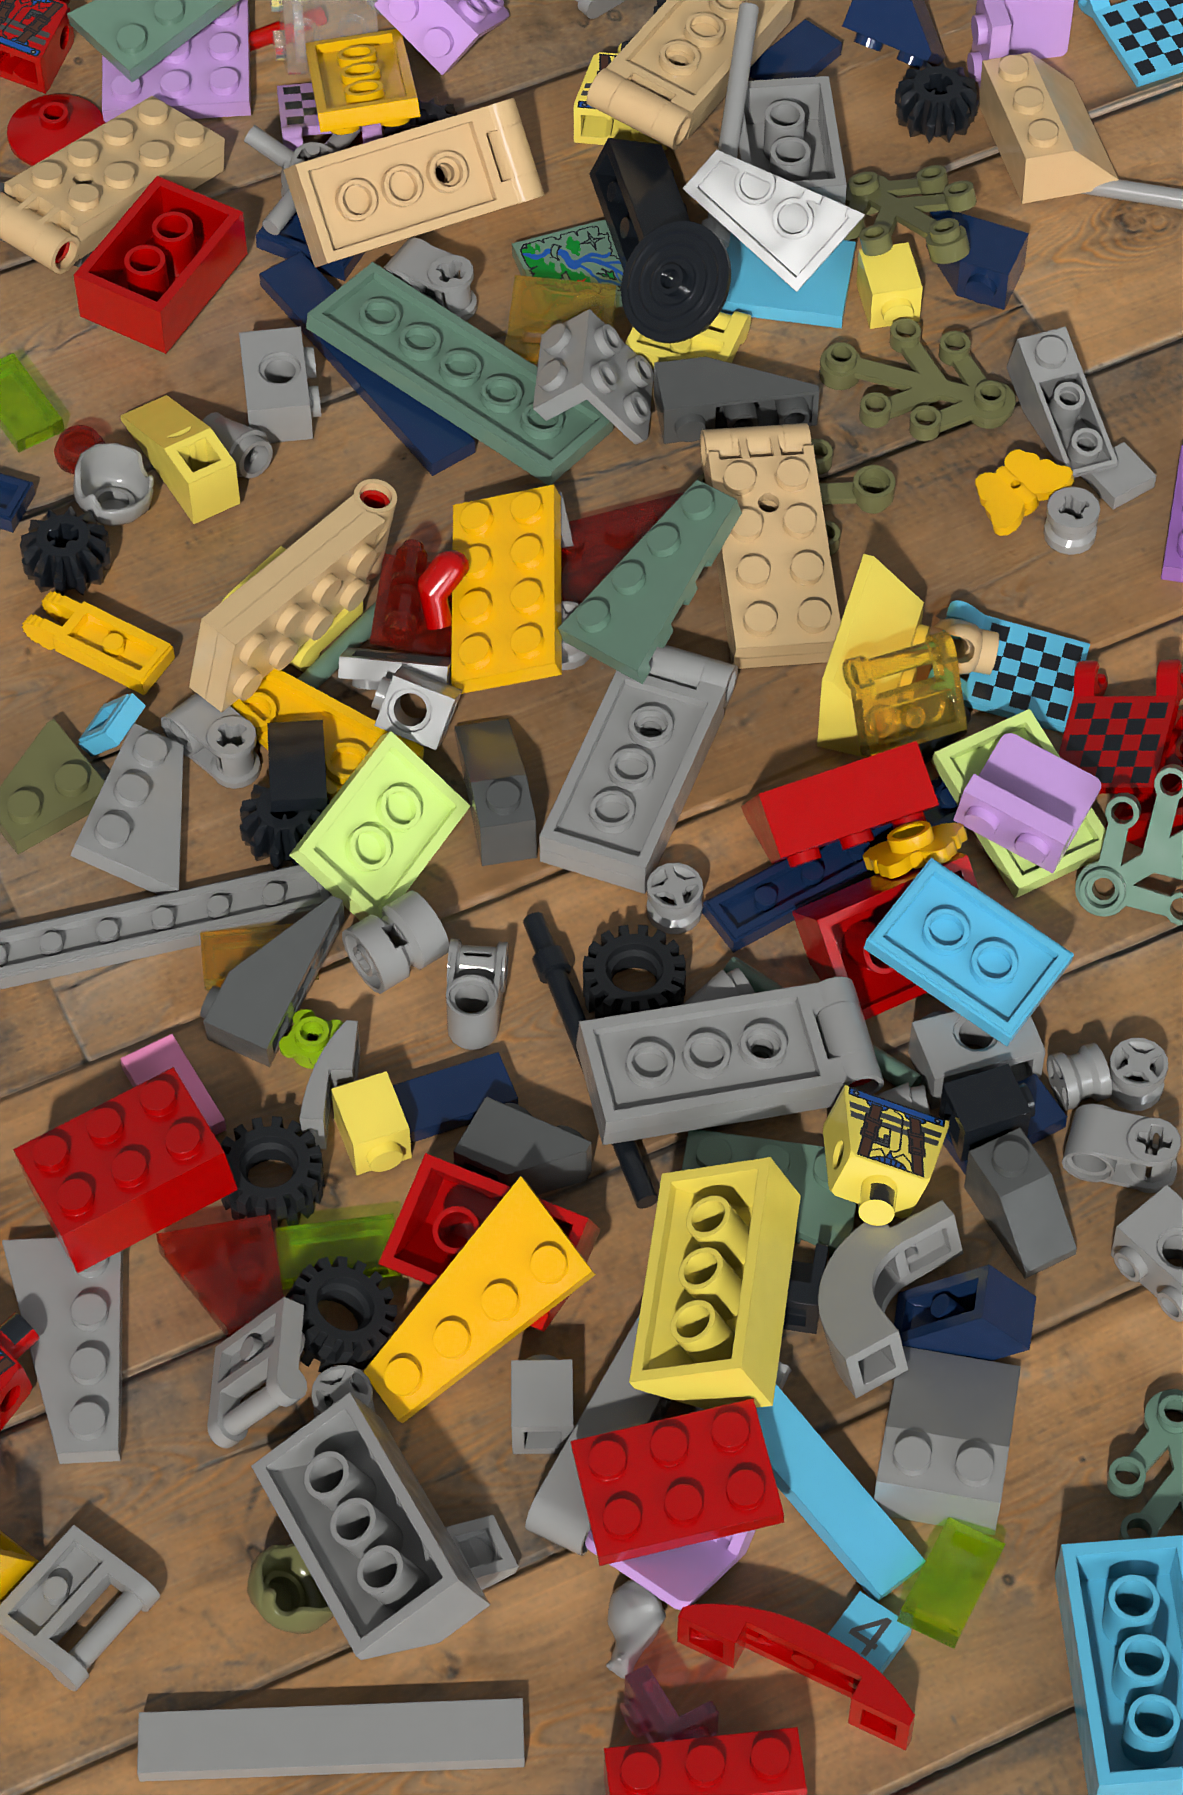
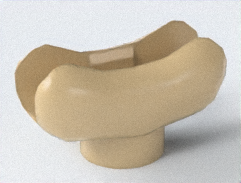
[928,618,999,675]

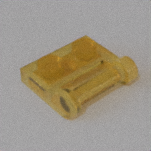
[505,275,618,364]
[842,631,967,757]

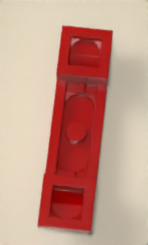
[677,1604,915,1751]

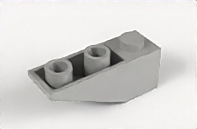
[1006,327,1119,478]

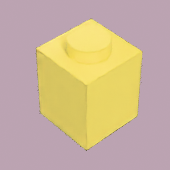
[856,242,923,329]
[331,1071,412,1176]

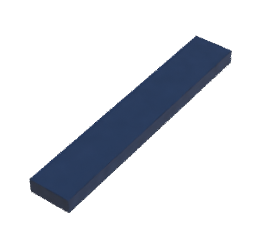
[259,252,475,476]
[702,776,966,953]

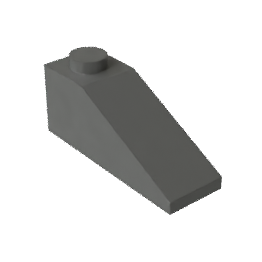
[454,718,537,866]
[200,896,345,1067]

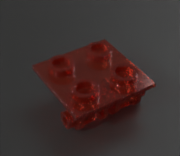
[369,539,452,657]

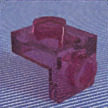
[620,1664,719,1743]

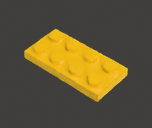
[305,29,420,135]
[451,484,562,694]

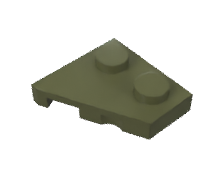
[0,719,105,855]

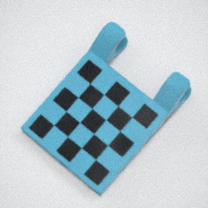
[1078,0,1183,87]
[924,600,1090,734]

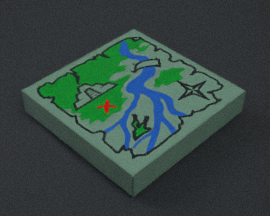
[512,219,624,327]

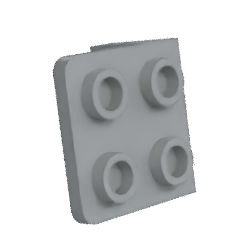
[533,309,654,445]

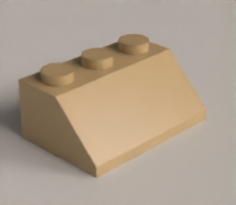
[979,52,1119,204]

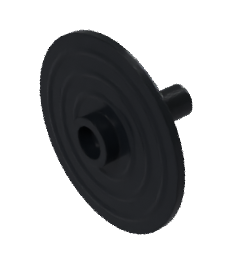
[621,221,731,343]

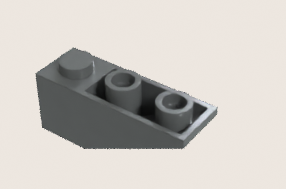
[654,357,819,444]

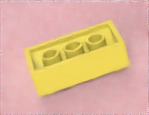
[629,1157,801,1409]

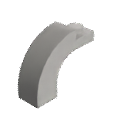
[818,1200,963,1398]

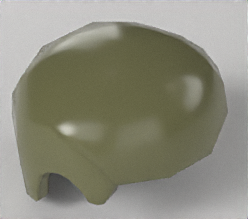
[247,1544,334,1634]

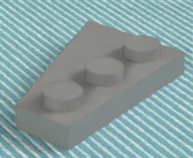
[70,723,184,895]

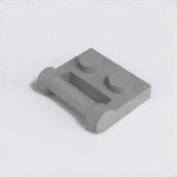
[207,1297,308,1448]
[0,1525,160,1691]

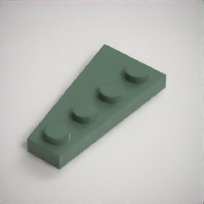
[558,480,742,684]

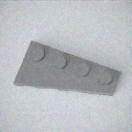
[2,1237,123,1464]

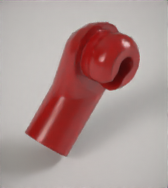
[417,550,469,630]

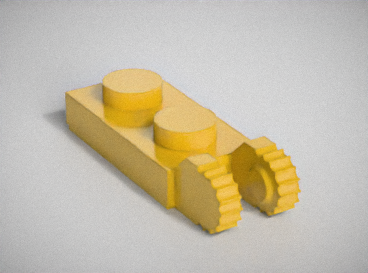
[22,591,175,695]

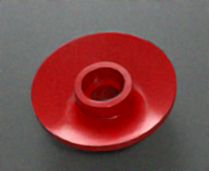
[7,94,105,166]

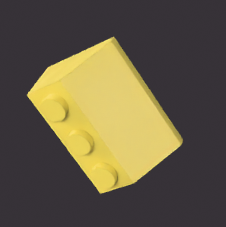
[817,554,930,758]

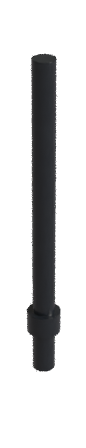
[523,912,658,1209]

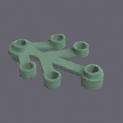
[1075,764,1183,926]
[1107,1389,1183,1540]

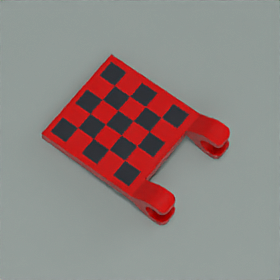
[1059,659,1183,794]

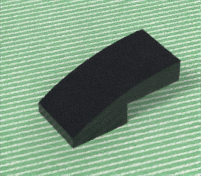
[267,720,328,812]

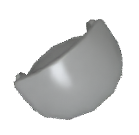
[73,443,154,526]

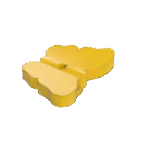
[975,449,1074,536]
[862,821,968,879]

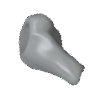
[606,1580,666,1679]

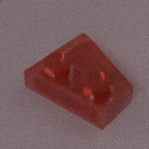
[156,1214,284,1338]

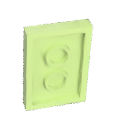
[931,709,1106,898]
[289,731,470,921]

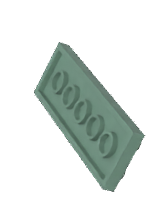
[306,262,614,485]

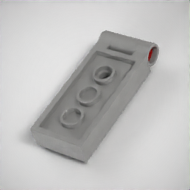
[539,645,738,894]
[576,977,884,1145]

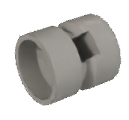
[342,890,449,994]

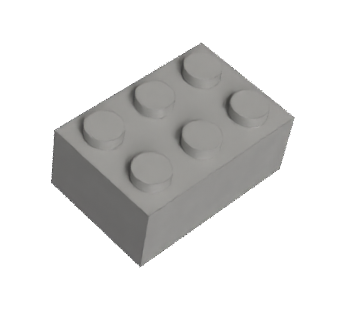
[737,76,847,205]

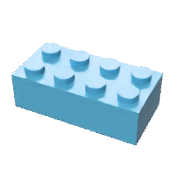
[1055,1535,1183,1795]

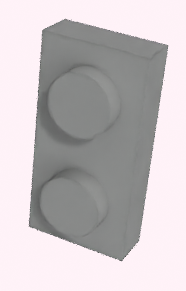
[338,647,451,690]

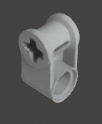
[383,237,477,321]
[161,693,261,789]
[446,938,509,1050]
[1062,1104,1181,1193]

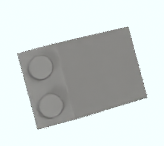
[874,1346,1021,1535]

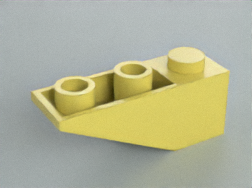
[120,395,240,524]

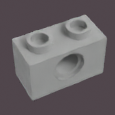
[239,326,322,443]
[908,1011,1046,1110]
[1111,1185,1183,1322]

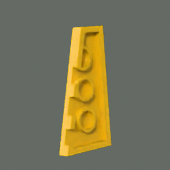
[231,668,424,803]
[363,1176,596,1423]

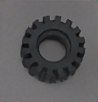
[583,924,686,1019]
[221,1116,325,1232]
[286,1256,397,1373]

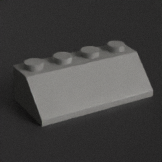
[251,1392,490,1660]

